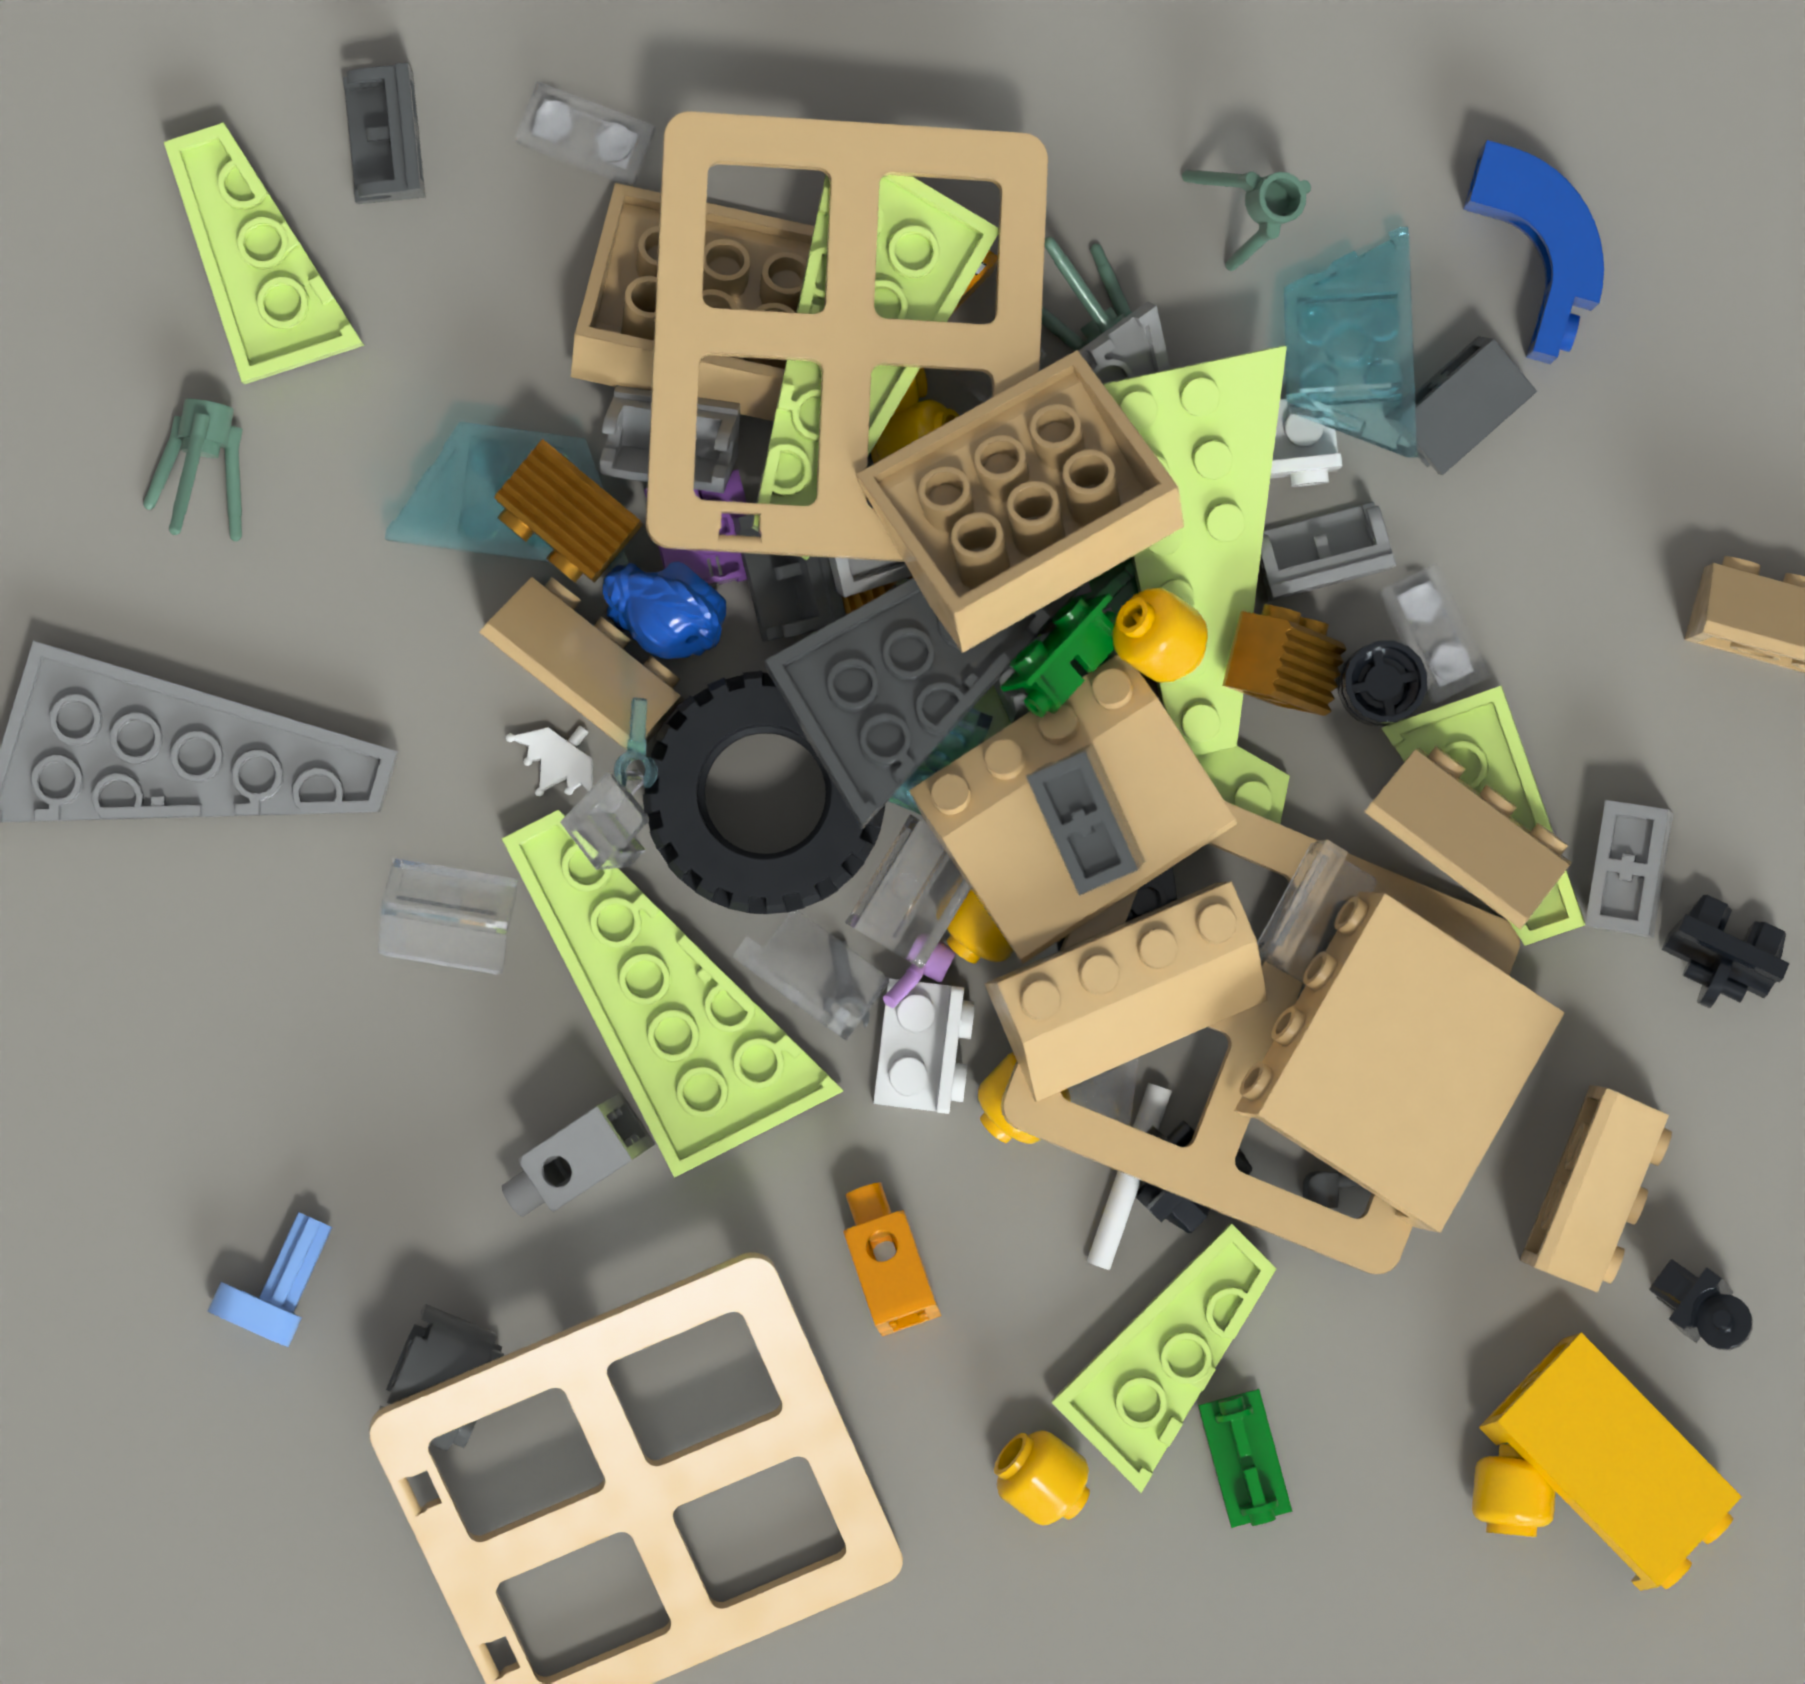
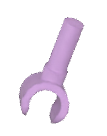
[883,938,956,1008]

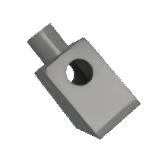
[502,1092,655,1217]

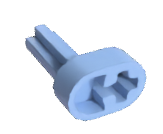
[207,1212,333,1347]

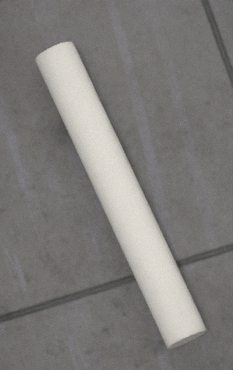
[1086,1083,1172,1270]

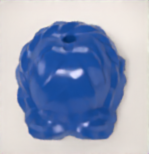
[602,561,727,659]

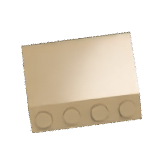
[571,183,814,421]
[856,350,1184,653]
[909,654,1238,964]

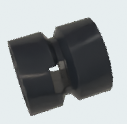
[1338,640,1427,726]

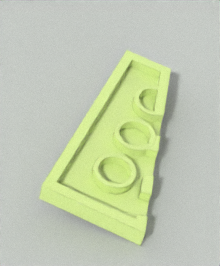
[164,122,364,385]
[1381,686,1585,946]
[1051,1222,1276,1493]

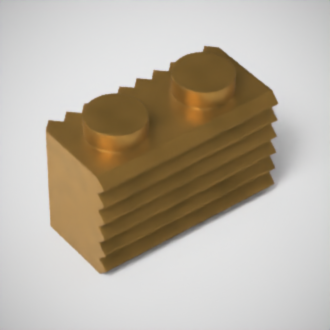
[493,439,643,583]
[1222,604,1347,716]

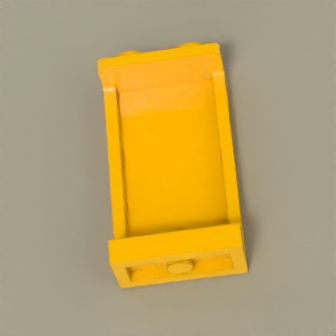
[1479,1332,1742,1591]

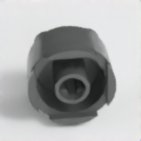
[378,1304,504,1452]

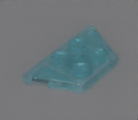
[1284,227,1418,458]
[385,422,629,571]

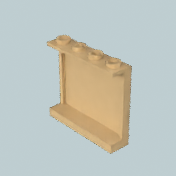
[1234,891,1565,1233]

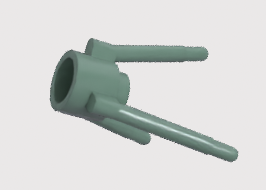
[1182,170,1311,271]
[1041,237,1132,351]
[143,398,243,541]

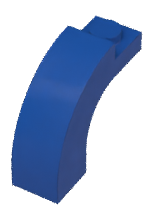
[1463,140,1604,364]

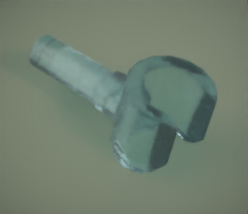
[614,698,658,788]

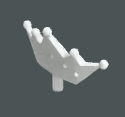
[505,725,597,801]

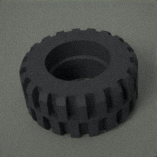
[643,670,885,915]

